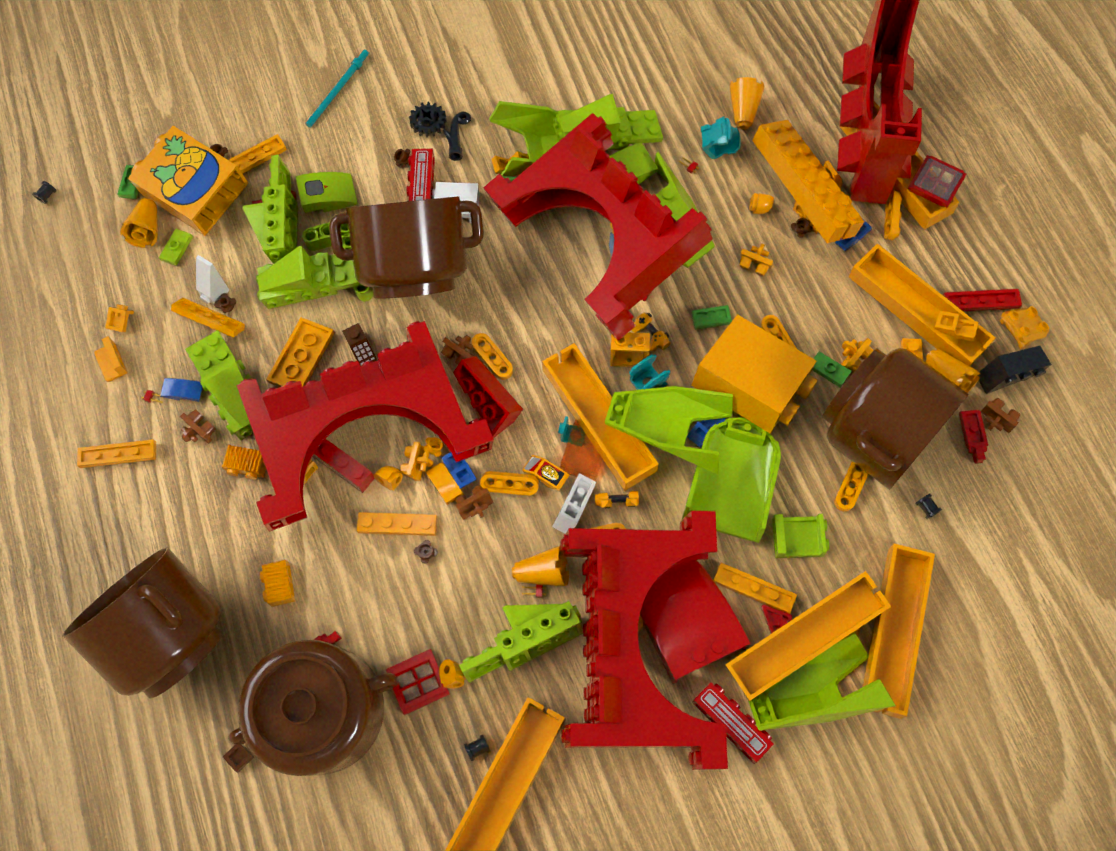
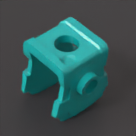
[700,116,741,159]
[629,354,670,390]

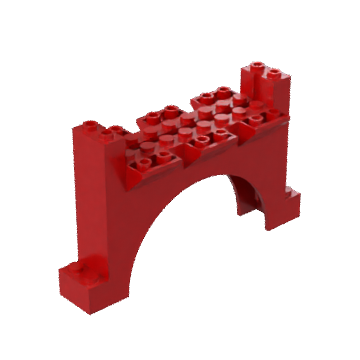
[837,0,922,204]
[483,113,713,341]
[236,321,494,532]
[560,510,728,770]

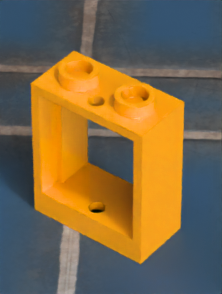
[610,332,650,367]

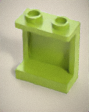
[772,513,829,558]

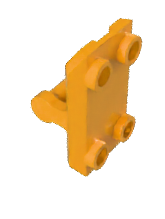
[1000,306,1050,350]

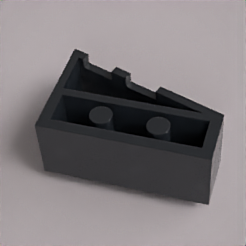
[978,345,1052,394]

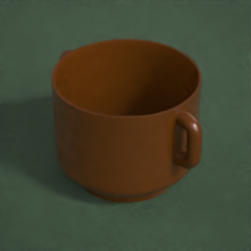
[329,196,484,299]
[822,348,969,490]
[62,547,222,698]
[228,640,399,776]

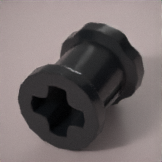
[32,181,57,204]
[915,493,942,520]
[464,734,491,761]

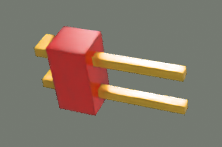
[679,157,699,174]
[141,390,164,403]
[522,584,546,598]

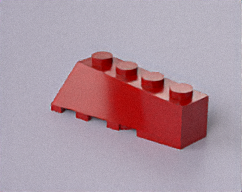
[453,356,523,438]

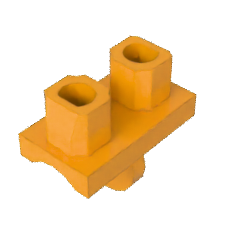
[739,243,773,276]
[841,338,874,372]
[400,442,433,481]

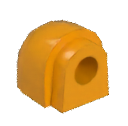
[749,193,774,214]
[373,466,403,491]
[439,659,466,689]

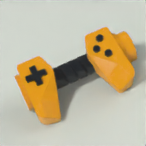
[632,312,671,351]
[595,491,639,508]

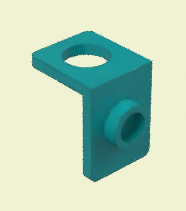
[558,416,586,447]

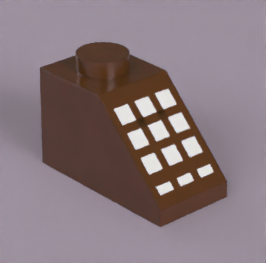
[342,323,378,366]

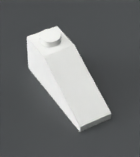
[196,255,229,305]
[552,473,596,534]

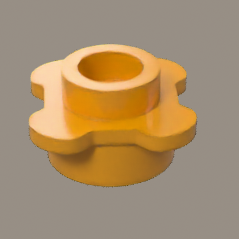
[423,437,444,457]

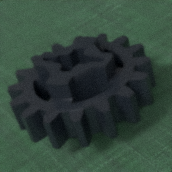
[409,101,447,138]

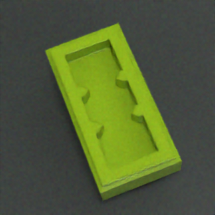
[159,229,193,266]

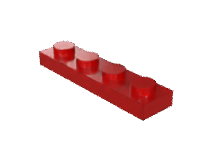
[943,289,1022,311]

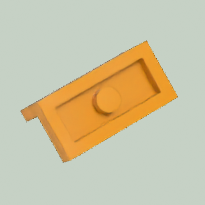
[94,336,128,382]

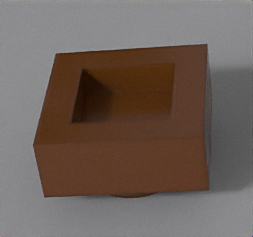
[223,744,254,773]

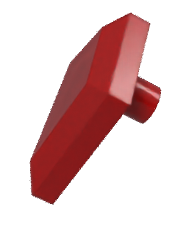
[761,605,792,634]

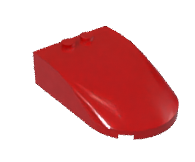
[640,560,750,684]

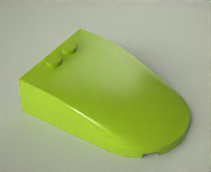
[682,418,781,543]

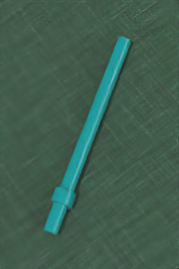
[305,49,369,128]

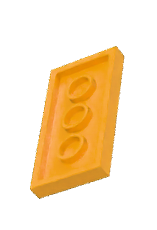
[266,317,335,387]

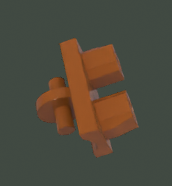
[441,335,475,365]
[981,398,1020,433]
[180,409,216,444]
[455,485,494,520]

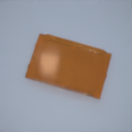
[560,419,603,482]

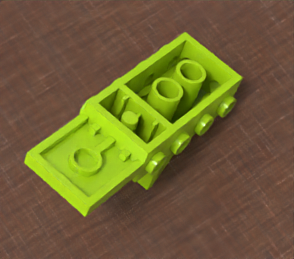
[553,94,663,150]
[243,155,298,264]
[256,246,361,309]
[185,330,253,440]
[459,601,583,683]

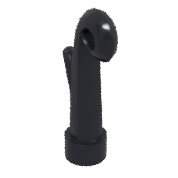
[443,111,471,161]

